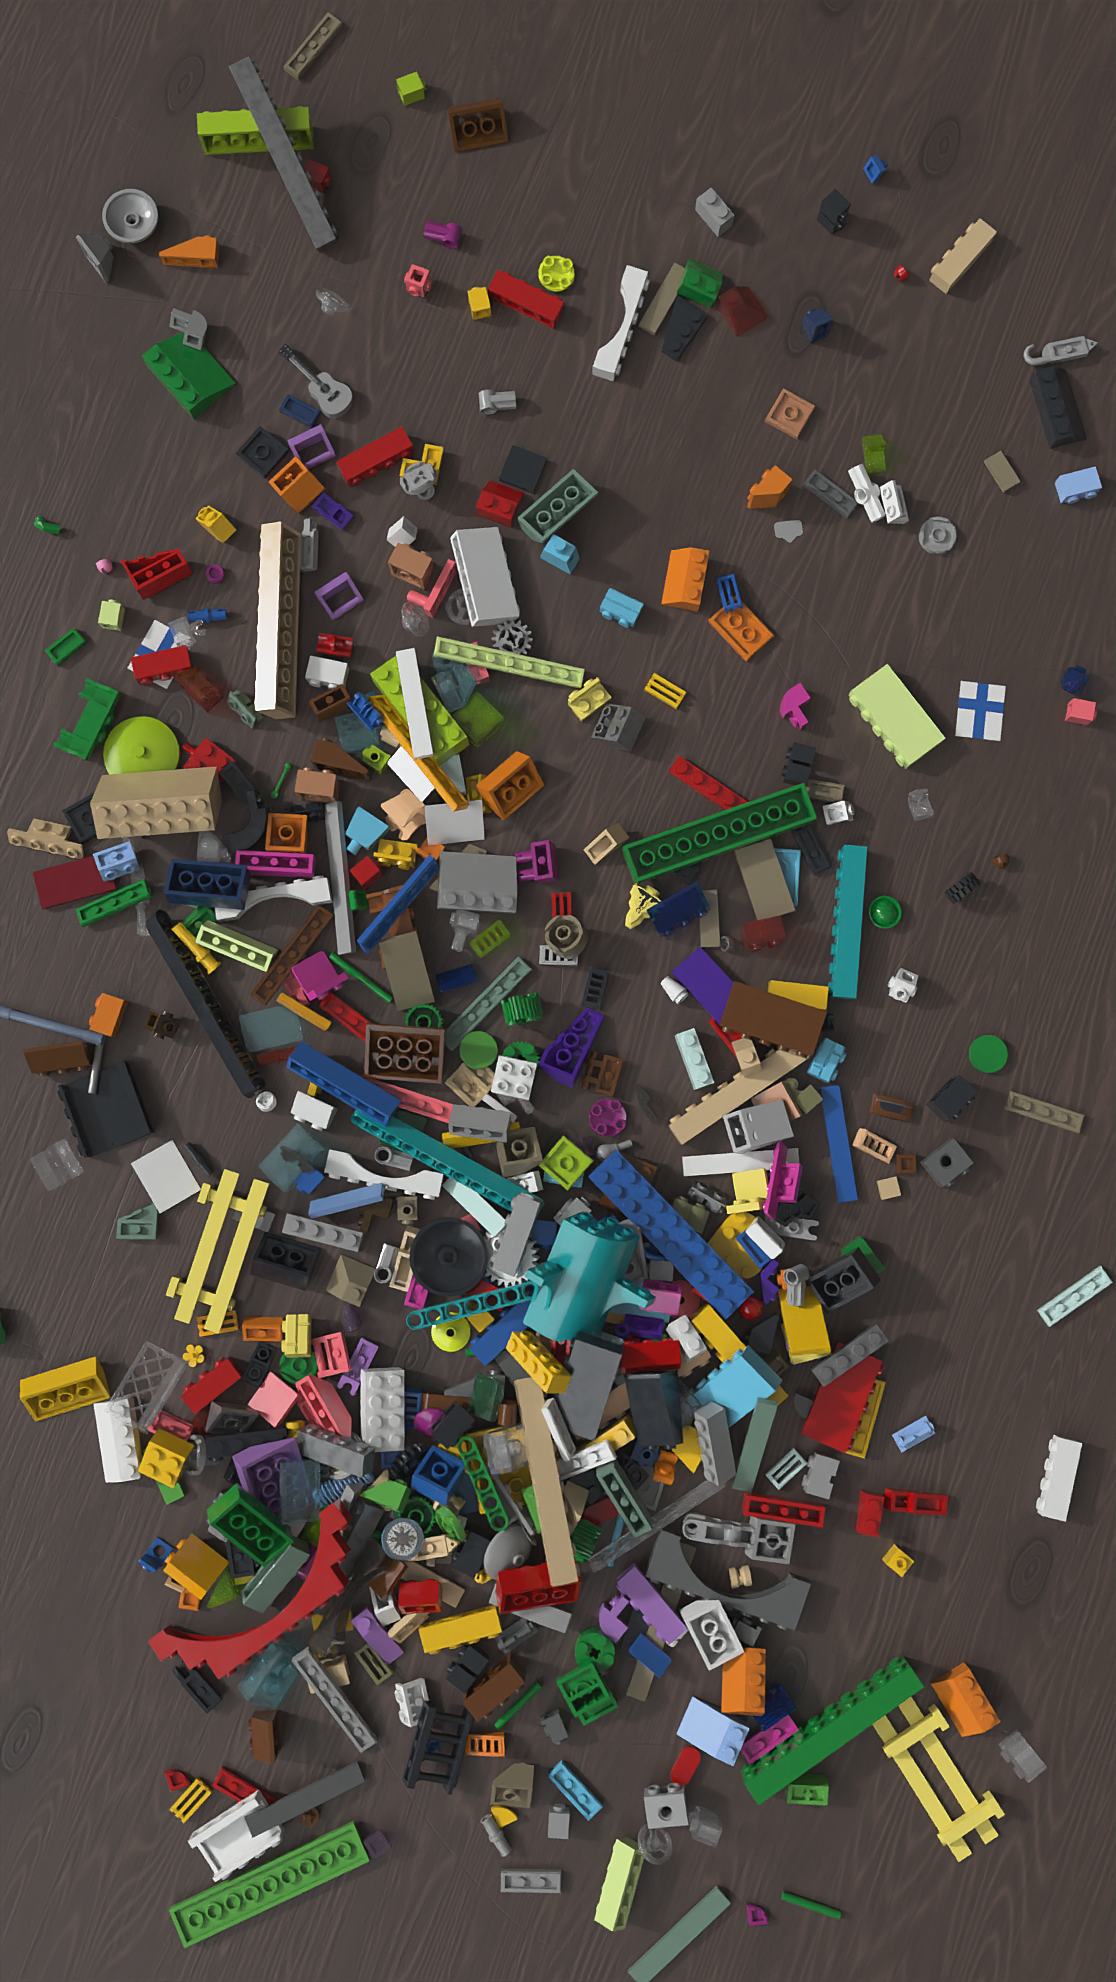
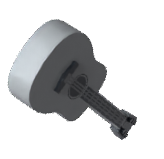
[278,344,353,419]

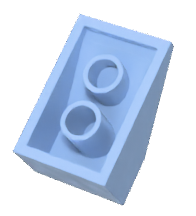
[677,1696,750,1766]

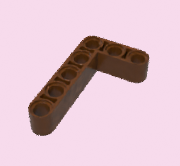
[421,1392,518,1426]

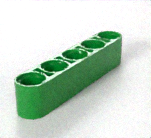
[457,1437,509,1531]

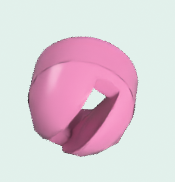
[96,558,113,574]

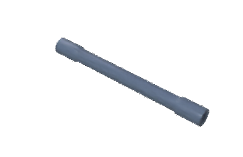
[0,1005,105,1046]

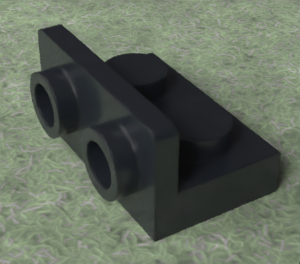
[226,1540,261,1579]

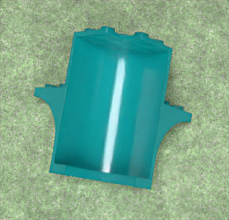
[523,1212,656,1343]

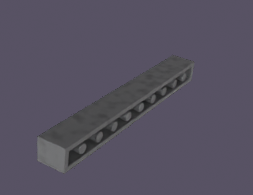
[229,56,338,251]

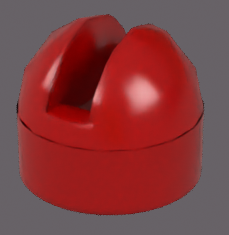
[894,264,910,282]

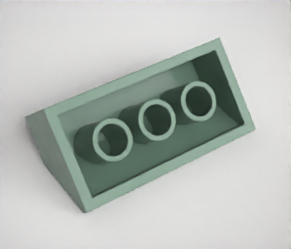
[518,469,598,543]

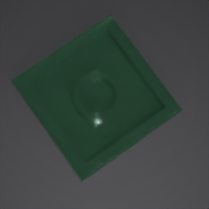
[468,1372,504,1422]

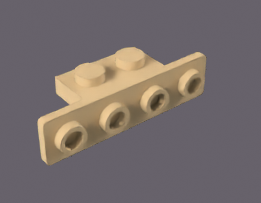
[7,818,84,859]

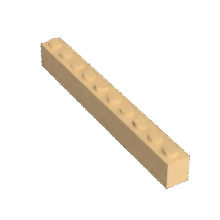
[514,1377,580,1586]

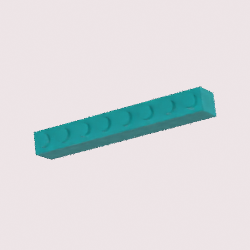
[828,845,867,1000]

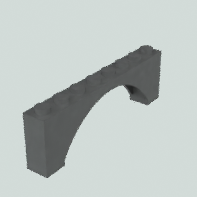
[644,1526,811,1631]

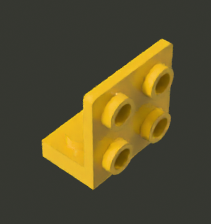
[374,839,418,870]

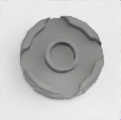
[919,517,957,555]

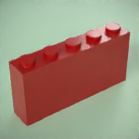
[801,1341,884,1453]

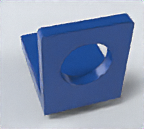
[138,1537,173,1573]

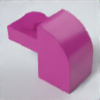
[780,683,811,730]

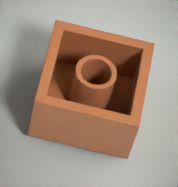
[388,543,434,590]
[295,768,340,803]

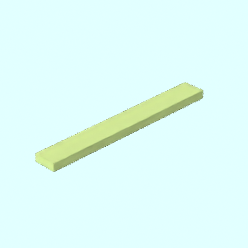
[433,636,585,688]

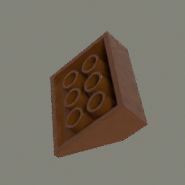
[364,1023,445,1084]

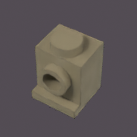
[397,1196,418,1224]

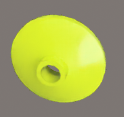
[431,1312,470,1352]

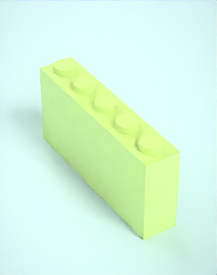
[849,664,945,769]

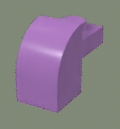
[599,1593,629,1643]

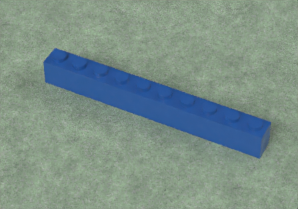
[470,1214,620,1366]

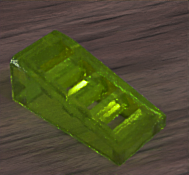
[469,920,511,959]

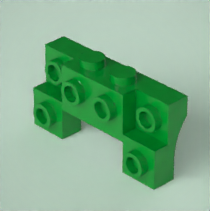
[53,678,121,762]

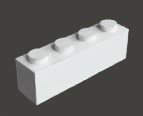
[1036,1435,1082,1522]

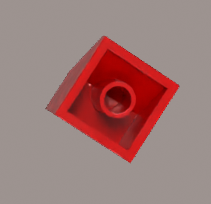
[476,480,524,528]

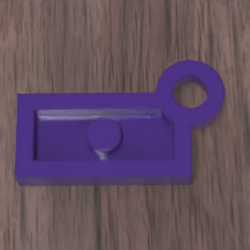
[615,1314,664,1340]

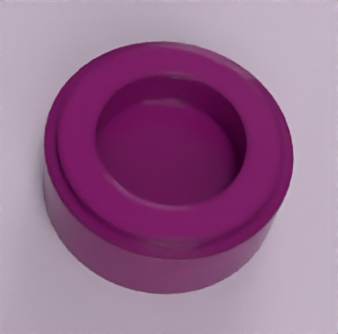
[205,564,225,584]

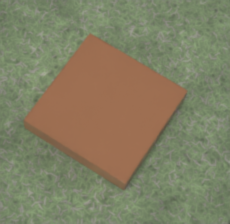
[765,388,816,439]
[751,1081,803,1121]

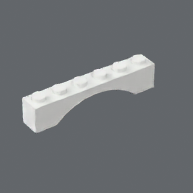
[592,265,650,381]
[215,876,333,922]
[324,1149,444,1200]

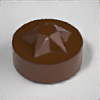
[299,1806,320,1827]

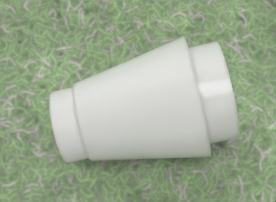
[661,976,689,1004]

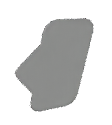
[774,520,803,543]

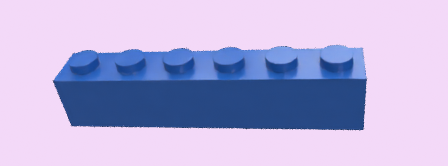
[286,1041,401,1127]

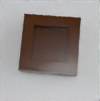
[896,1154,917,1174]

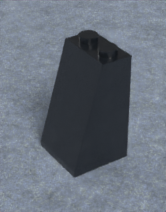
[624,1370,684,1449]

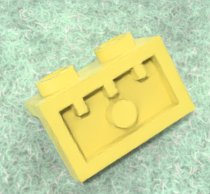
[568,677,612,722]

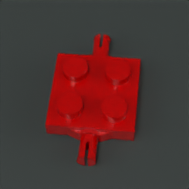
[182,737,237,784]

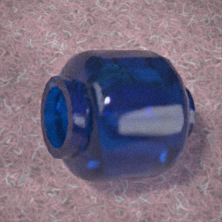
[1060,665,1089,695]

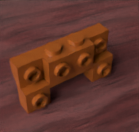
[366,885,419,970]

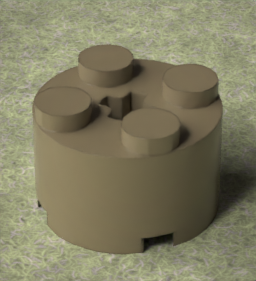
[545,915,588,959]

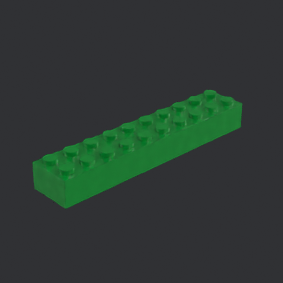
[622,783,817,885]
[741,1656,924,1805]

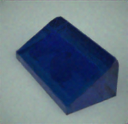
[436,964,478,994]

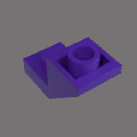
[759,1259,779,1304]

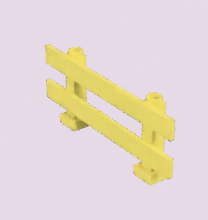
[166,1169,269,1334]
[873,1697,1005,1862]

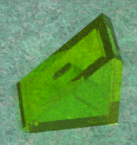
[207,1565,240,1608]

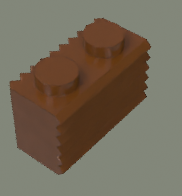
[309,684,351,722]

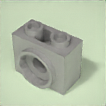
[553,1197,591,1225]
[644,1783,689,1829]

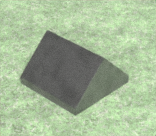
[206,1401,258,1434]

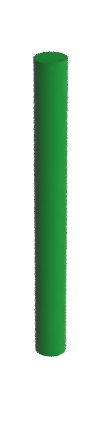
[329,952,394,1004]

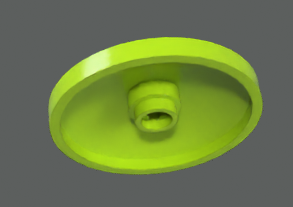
[103,716,181,775]

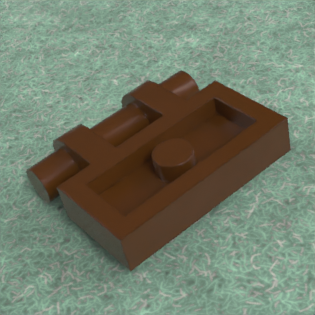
[581,1051,623,1097]

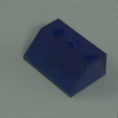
[646,881,710,938]

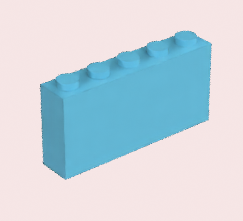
[681,1345,783,1428]

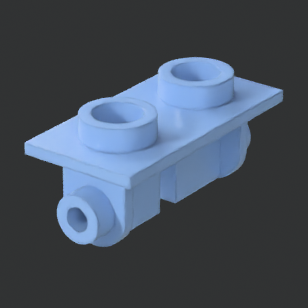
[892,1416,935,1452]

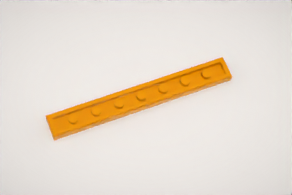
[368,695,470,812]

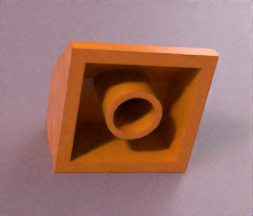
[265,813,307,854]

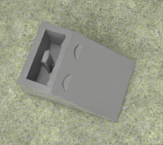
[723,1099,794,1154]

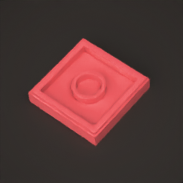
[248,1372,301,1428]

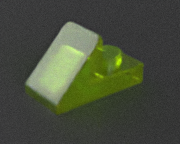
[862,434,886,473]

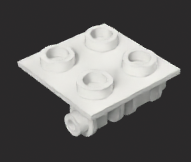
[491,1055,537,1100]

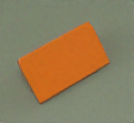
[242,1316,283,1342]

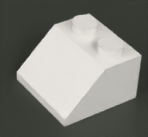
[291,1091,338,1131]

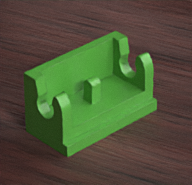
[785,1773,829,1805]

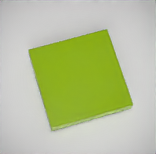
[539,1136,593,1190]

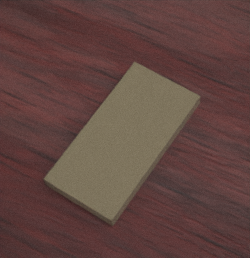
[734,839,795,923]
[378,931,435,1011]

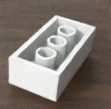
[361,1367,404,1452]

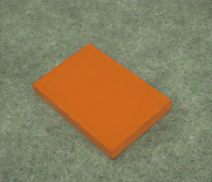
[708,595,774,662]

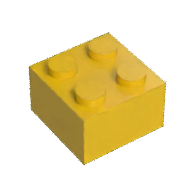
[138,1428,194,1488]

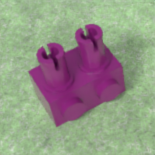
[515,840,559,884]

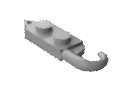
[1024,336,1097,366]

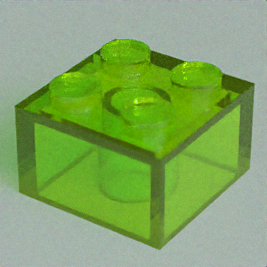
[451,691,504,749]

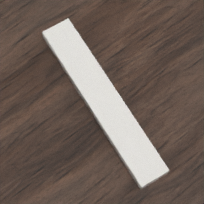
[396,648,434,760]
[682,1148,799,1176]

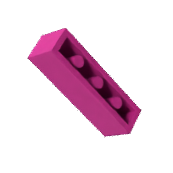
[235,850,316,878]

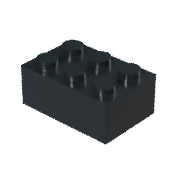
[806,1246,881,1313]

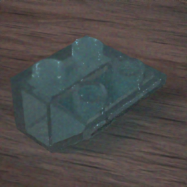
[431,663,477,713]

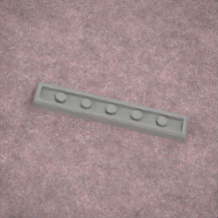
[292,1647,378,1753]

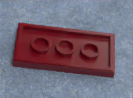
[32,856,117,909]

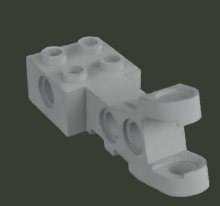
[682,1512,796,1564]

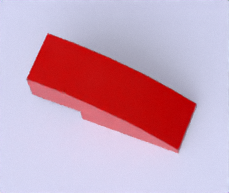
[883,1488,949,1516]

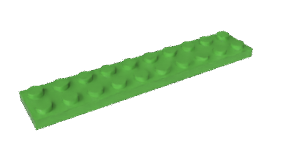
[169,1821,370,1948]

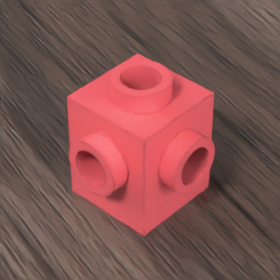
[404,264,432,298]

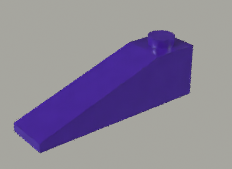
[538,1008,604,1088]

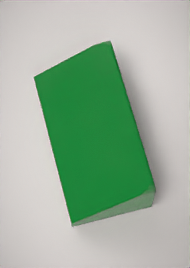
[182,906,217,939]

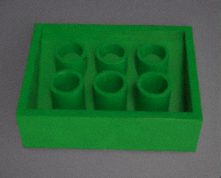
[142,332,236,420]

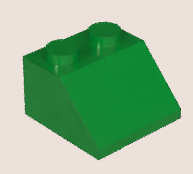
[676,258,723,308]

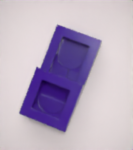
[312,492,353,530]

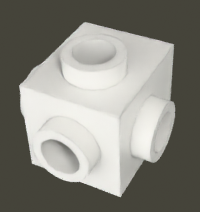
[888,968,918,1003]

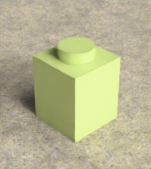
[98,600,125,631]

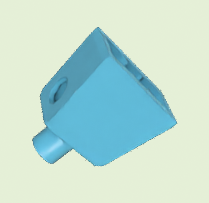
[540,534,580,575]
[346,806,390,855]

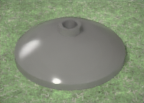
[102,189,158,244]
[484,1523,533,1580]

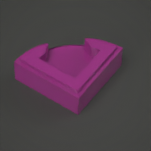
[746,1903,769,1926]

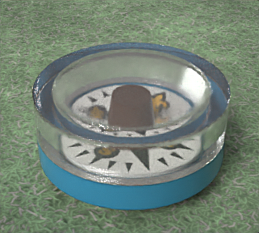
[381,1518,424,1560]

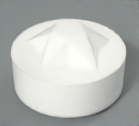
[256,1091,277,1112]

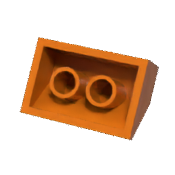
[661,547,709,612]
[476,751,544,820]
[721,1648,766,1716]
[931,1662,1000,1737]

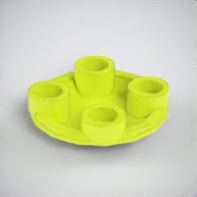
[538,256,575,292]

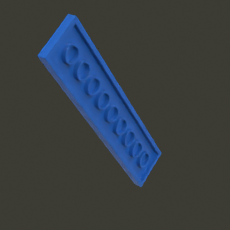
[588,1150,753,1320]

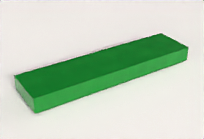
[76,879,152,928]

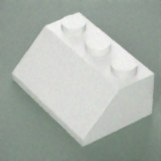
[680,1600,744,1671]

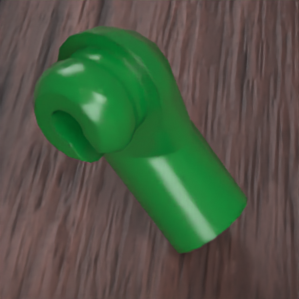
[34,516,60,535]

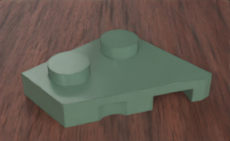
[116,1203,159,1240]

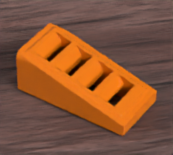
[465,1732,505,1757]

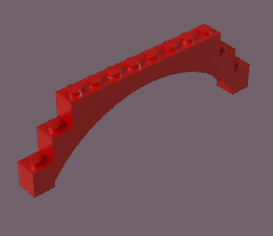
[148,1498,353,1679]

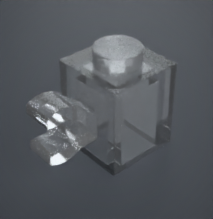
[168,616,207,648]

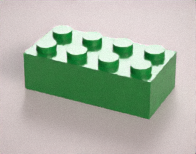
[207,1483,294,1567]

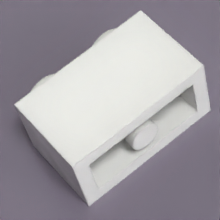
[305,656,349,689]
[666,1315,707,1364]

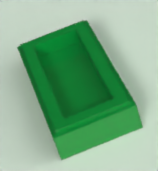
[45,627,87,666]

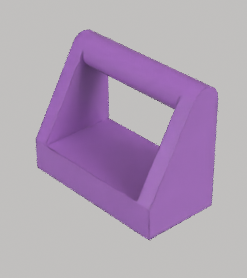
[287,424,336,469]
[315,572,364,621]

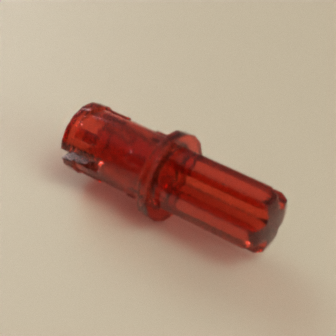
[257,1046,295,1065]

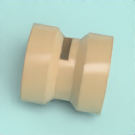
[729,1565,752,1589]

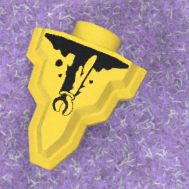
[625,885,666,929]

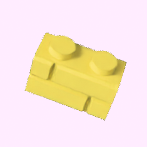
[282,1314,312,1358]

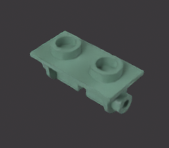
[227,689,263,728]

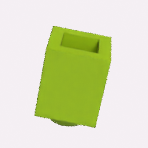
[396,72,426,106]

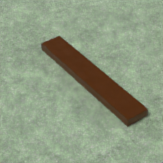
[250,904,334,1007]

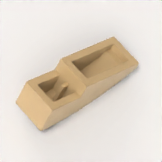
[389,1226,420,1292]

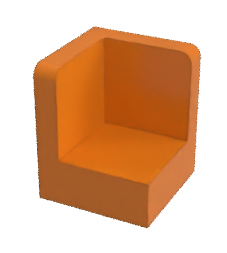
[416,838,446,863]

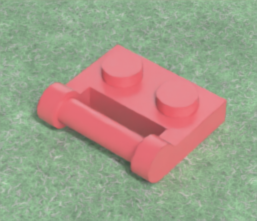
[311,1331,352,1378]

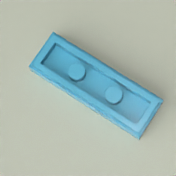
[547,1760,603,1821]

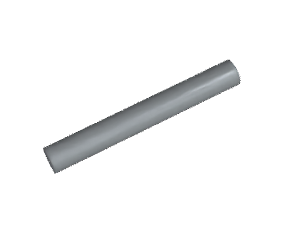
[88,1043,104,1094]

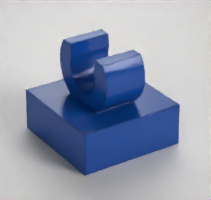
[863,155,888,184]

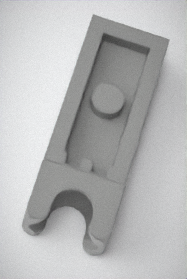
[764,1214,819,1241]

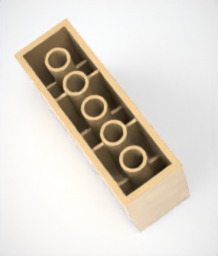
[90,767,222,839]

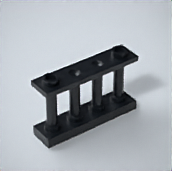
[402,1700,474,1795]

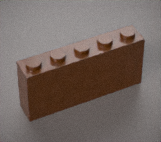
[719,981,827,1059]

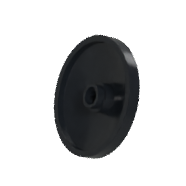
[409,1217,488,1297]

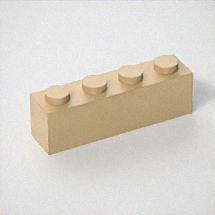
[929,219,997,294]

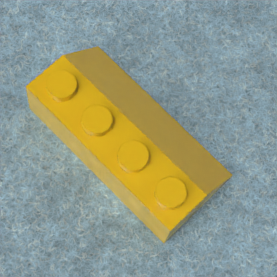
[20,1356,111,1422]

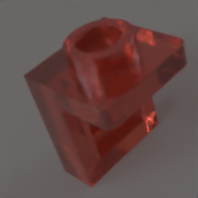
[191,1401,212,1435]

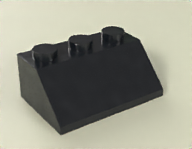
[250,1232,320,1291]

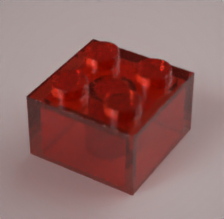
[739,915,786,953]

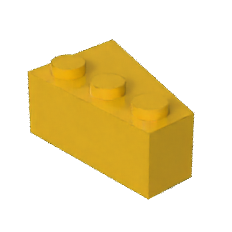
[671,1420,701,1473]

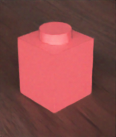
[1065,698,1097,725]

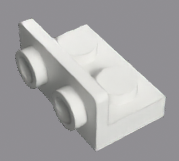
[395,1678,429,1727]

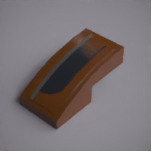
[869,1094,914,1122]

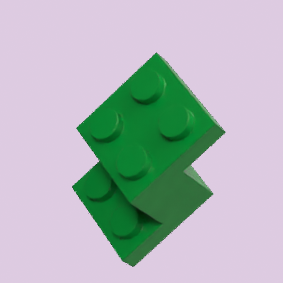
[556,1660,619,1726]

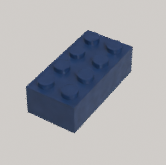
[164,859,251,910]

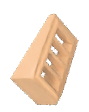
[852,1128,897,1164]

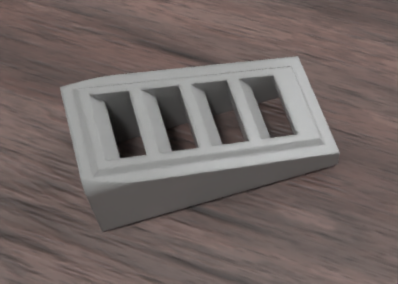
[539,945,578,967]

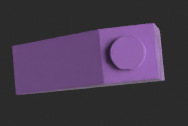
[351,1603,404,1665]

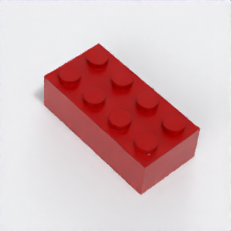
[495,1559,581,1614]

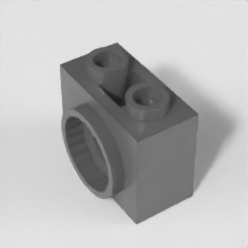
[920,1138,973,1188]

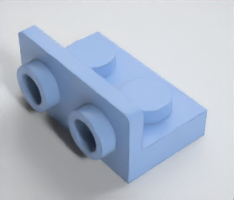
[93,841,140,882]

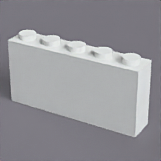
[450,527,520,627]

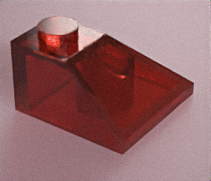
[717,286,768,336]

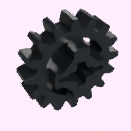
[389,1443,429,1480]

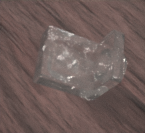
[908,788,934,821]

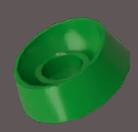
[869,896,902,929]

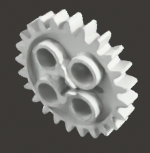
[483,1228,540,1287]

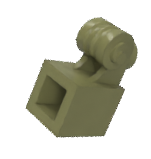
[784,1078,823,1115]

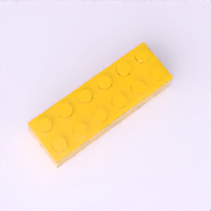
[689,1303,788,1406]

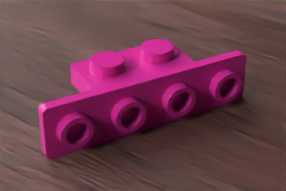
[763,1141,803,1220]

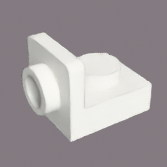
[823,801,855,825]

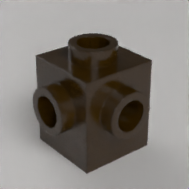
[144,1010,179,1040]

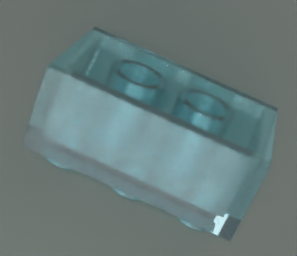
[259,1123,326,1192]
[237,1639,300,1710]

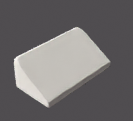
[746,1216,785,1259]

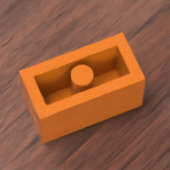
[89,993,128,1038]

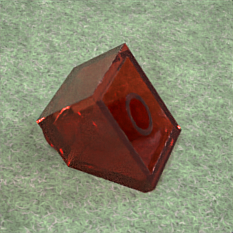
[174,667,223,713]

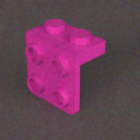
[292,951,348,1001]

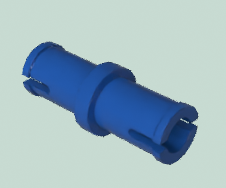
[187,608,227,623]

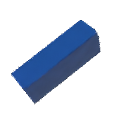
[629,1633,672,1678]

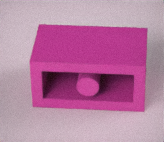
[639,1279,682,1315]

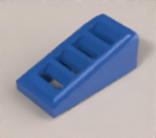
[404,1387,422,1430]

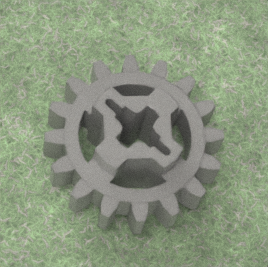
[492,619,533,656]

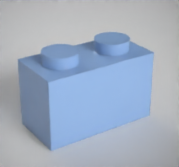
[1055,466,1102,504]

